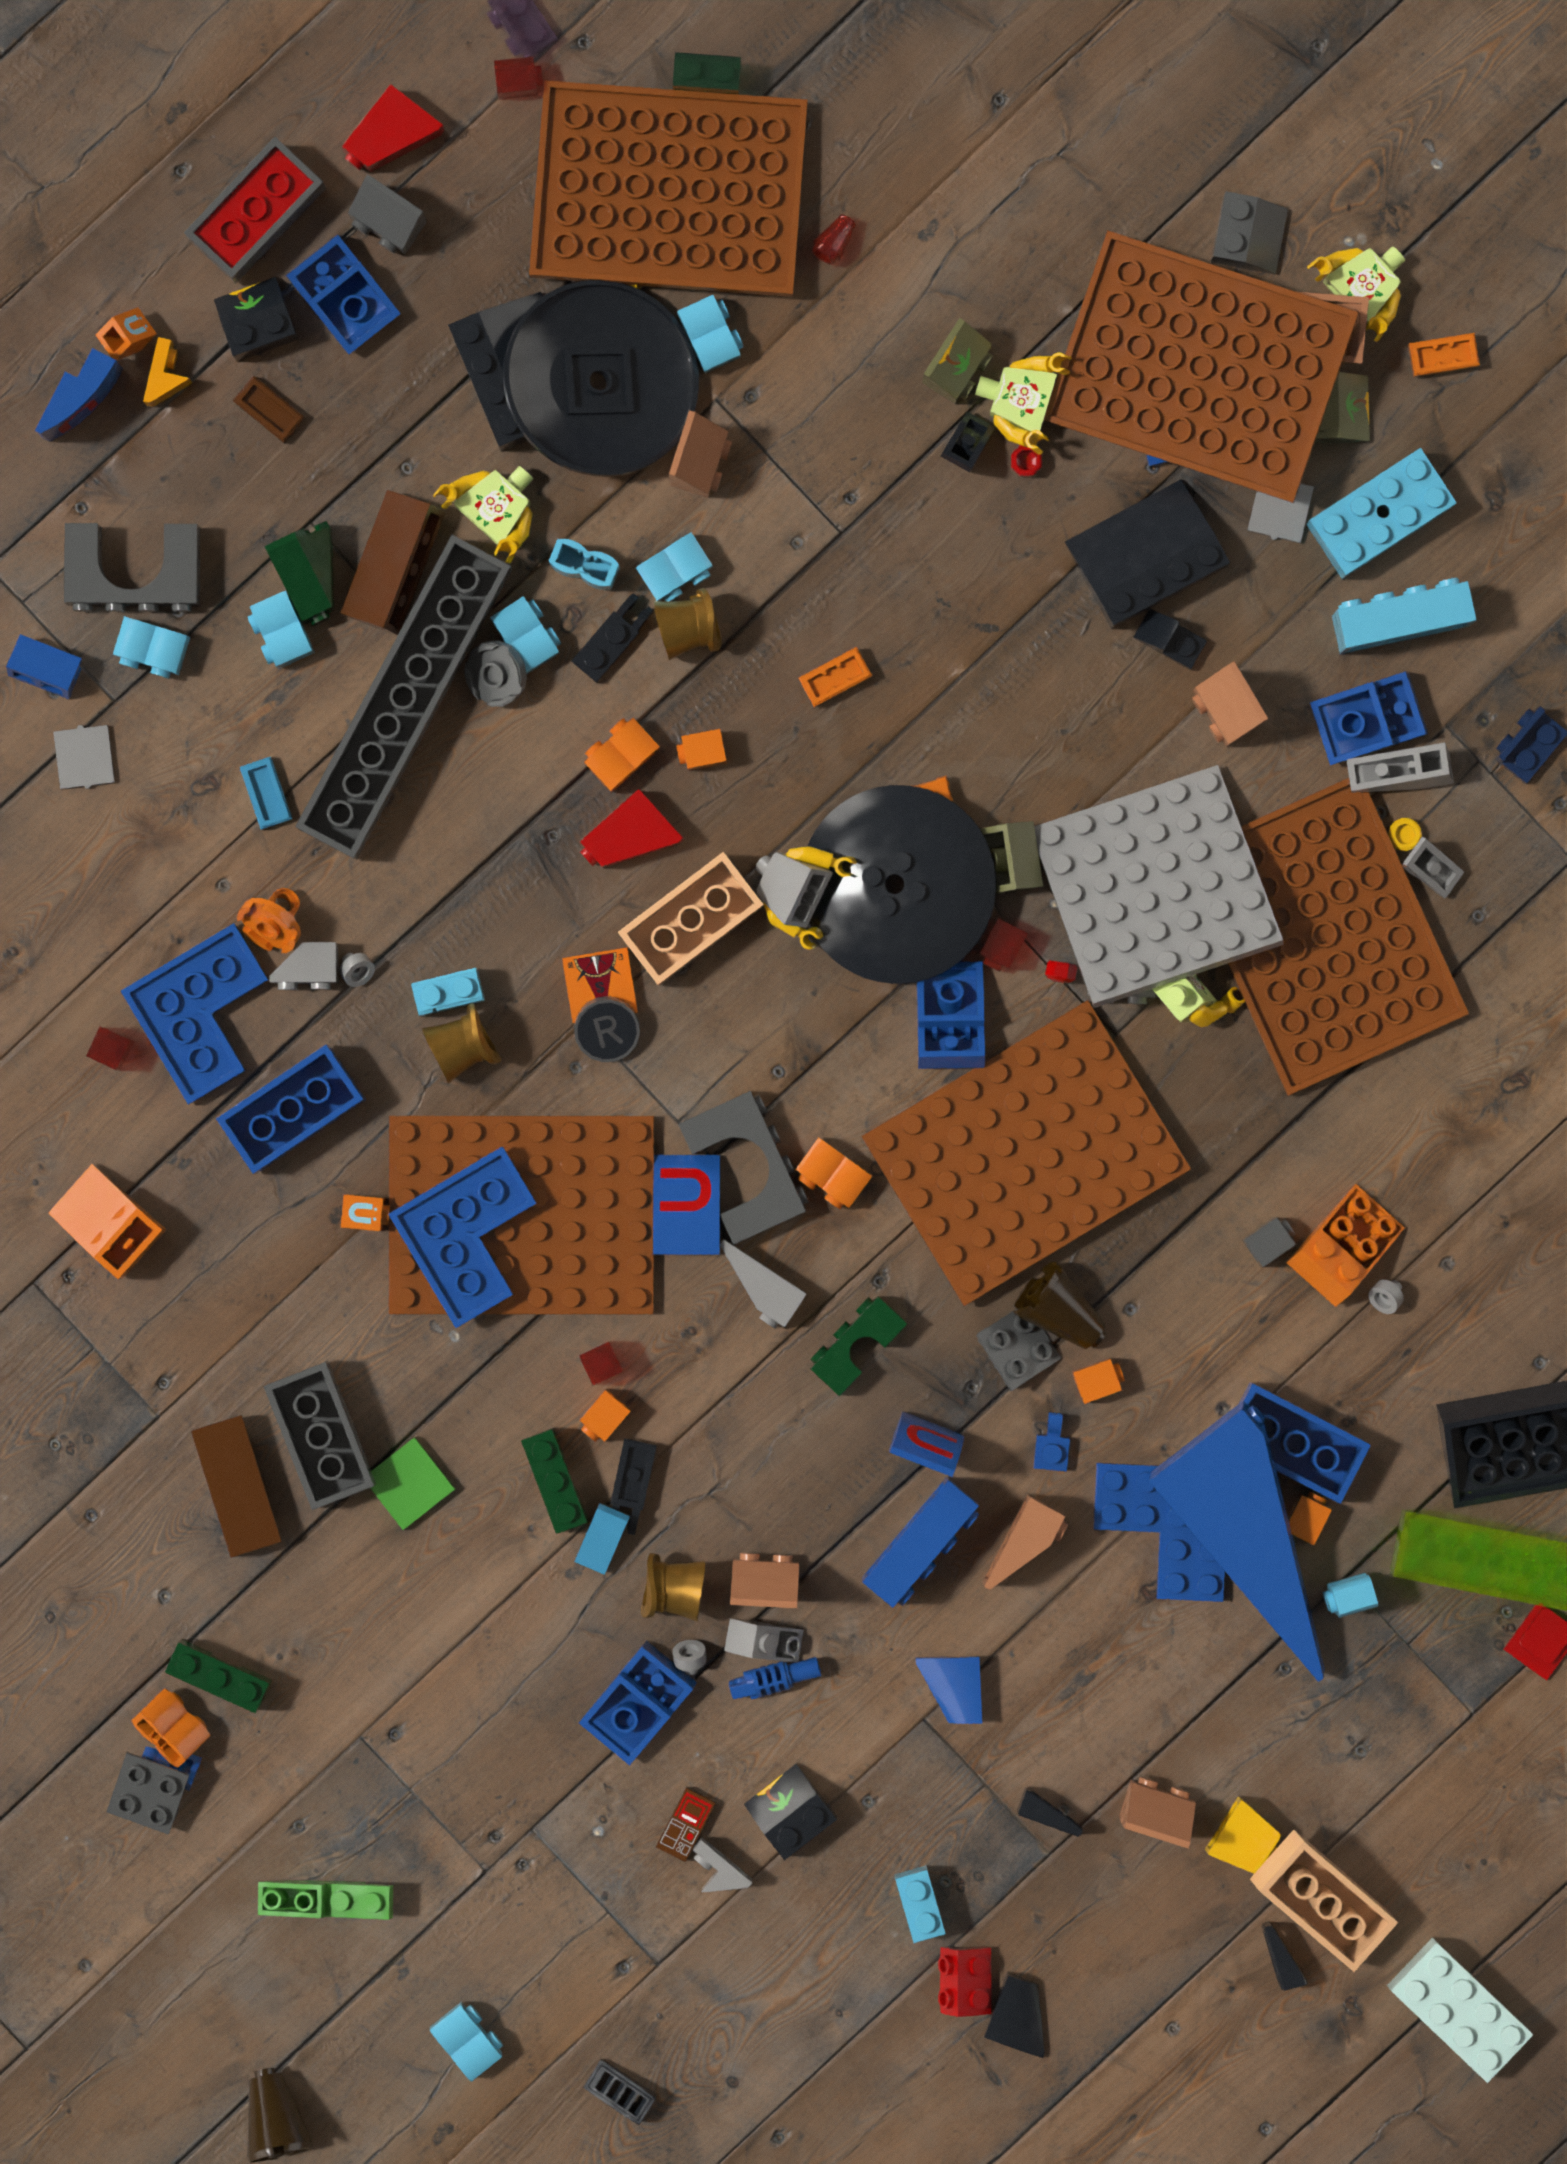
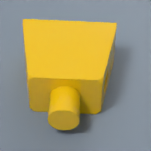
[1205,1796,1281,1874]

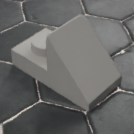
[1403,837,1464,898]
[693,1837,753,1892]

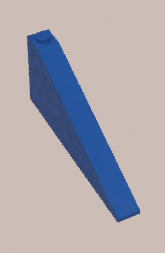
[1149,1400,1325,1682]

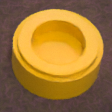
[1388,818,1422,851]

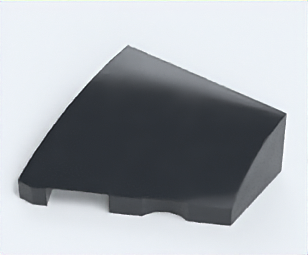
[984,1972,1045,2058]

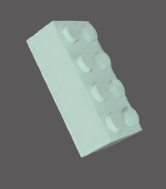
[1387,1937,1533,2083]

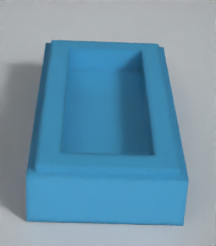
[240,756,293,830]
[574,1503,630,1575]

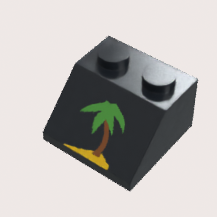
[214,277,298,362]
[744,1764,837,1861]

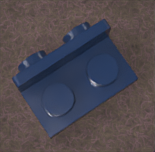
[1495,706,1567,784]

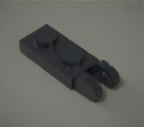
[571,593,654,683]
[610,1438,657,1535]

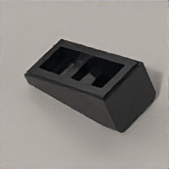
[1017,1787,1083,1837]
[1261,1921,1308,1991]
[583,2059,657,2125]

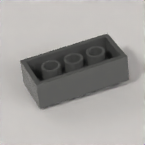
[263,1361,376,1510]

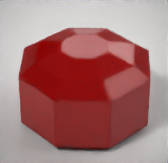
[1011,445,1042,477]
[1045,960,1078,983]

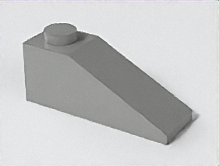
[1347,742,1454,793]
[720,1239,806,1329]

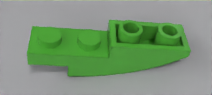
[258,1880,393,1920]

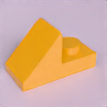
[143,337,192,407]

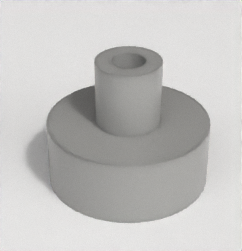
[339,953,375,987]
[1368,1280,1404,1314]
[673,1640,707,1675]

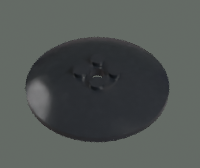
[503,280,699,477]
[808,785,997,984]

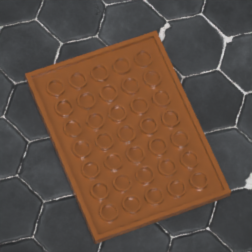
[529,80,808,297]
[1043,230,1359,504]
[1227,778,1469,1096]
[861,1000,1191,1307]
[389,1116,654,1314]

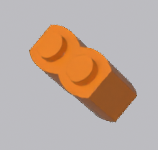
[584,718,660,793]
[795,1137,872,1209]
[131,1688,211,1768]

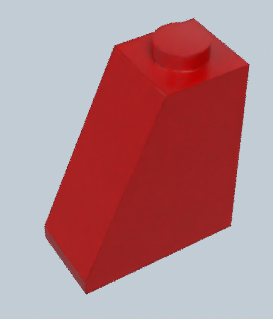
[342,84,445,172]
[580,789,684,868]

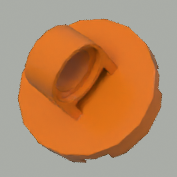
[237,888,301,953]

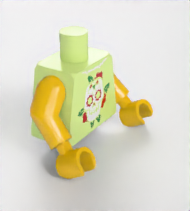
[1307,246,1405,342]
[975,352,1072,455]
[433,466,534,563]
[1152,975,1245,1027]

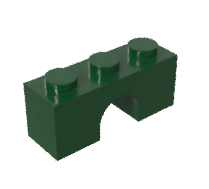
[810,1296,907,1396]
[521,1427,588,1534]
[164,1639,272,1714]

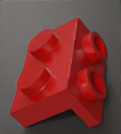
[938,1946,991,2017]

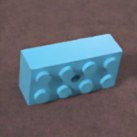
[1306,448,1457,579]
[1332,578,1476,654]

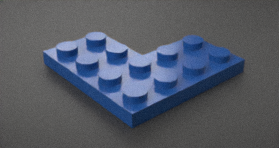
[121,923,269,1105]
[388,1146,537,1328]
[1093,1463,1225,1602]

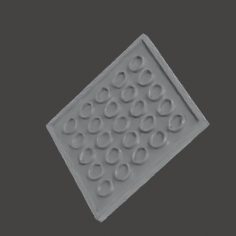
[1034,765,1284,1008]

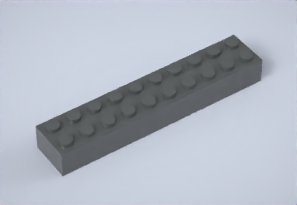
[295,535,512,861]

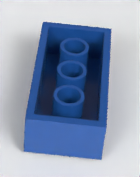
[216,1044,366,1174]
[1239,1382,1371,1504]
[862,1477,979,1608]

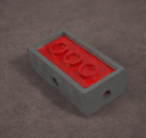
[184,137,326,284]

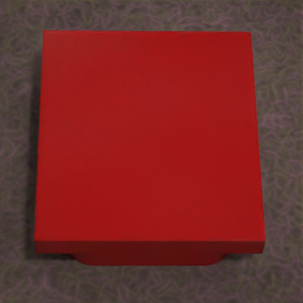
[1503,1601,1567,1681]

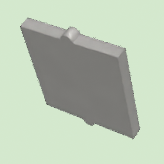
[1247,484,1314,543]
[53,725,115,789]

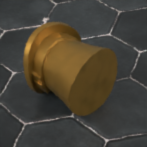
[654,588,722,661]
[422,1003,501,1084]
[641,1553,705,1622]

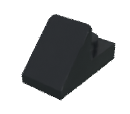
[940,412,996,473]
[1133,609,1207,670]

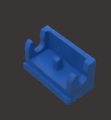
[6,634,82,699]

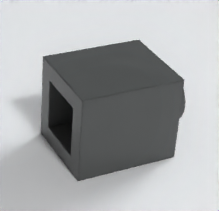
[1242,1217,1296,1267]

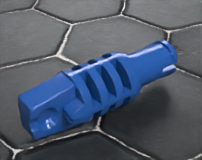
[729,1657,821,1700]

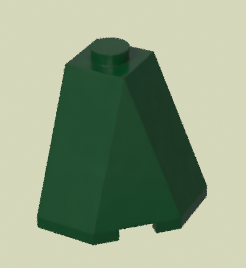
[264,521,335,626]

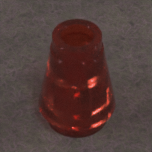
[812,214,856,265]

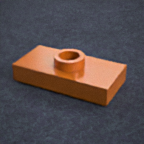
[1408,333,1480,377]
[798,647,872,708]

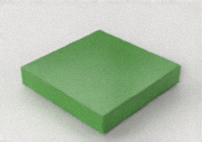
[370,1437,456,1530]

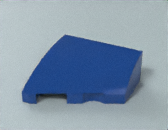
[916,1656,982,1724]

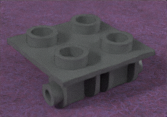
[976,1309,1061,1391]
[106,1752,190,1835]

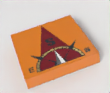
[562,947,638,1024]

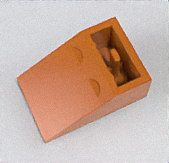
[48,1164,167,1280]
[1286,1184,1405,1307]

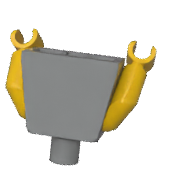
[756,846,857,950]

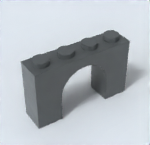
[64,523,201,612]
[678,1091,809,1245]

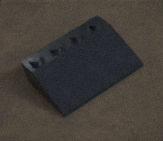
[448,292,543,451]
[1064,479,1230,629]
[1436,1381,1567,1508]

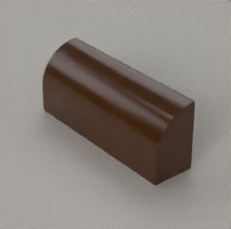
[340,490,445,635]
[191,1415,282,1558]

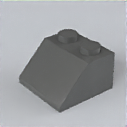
[348,174,427,255]
[1211,191,1288,275]

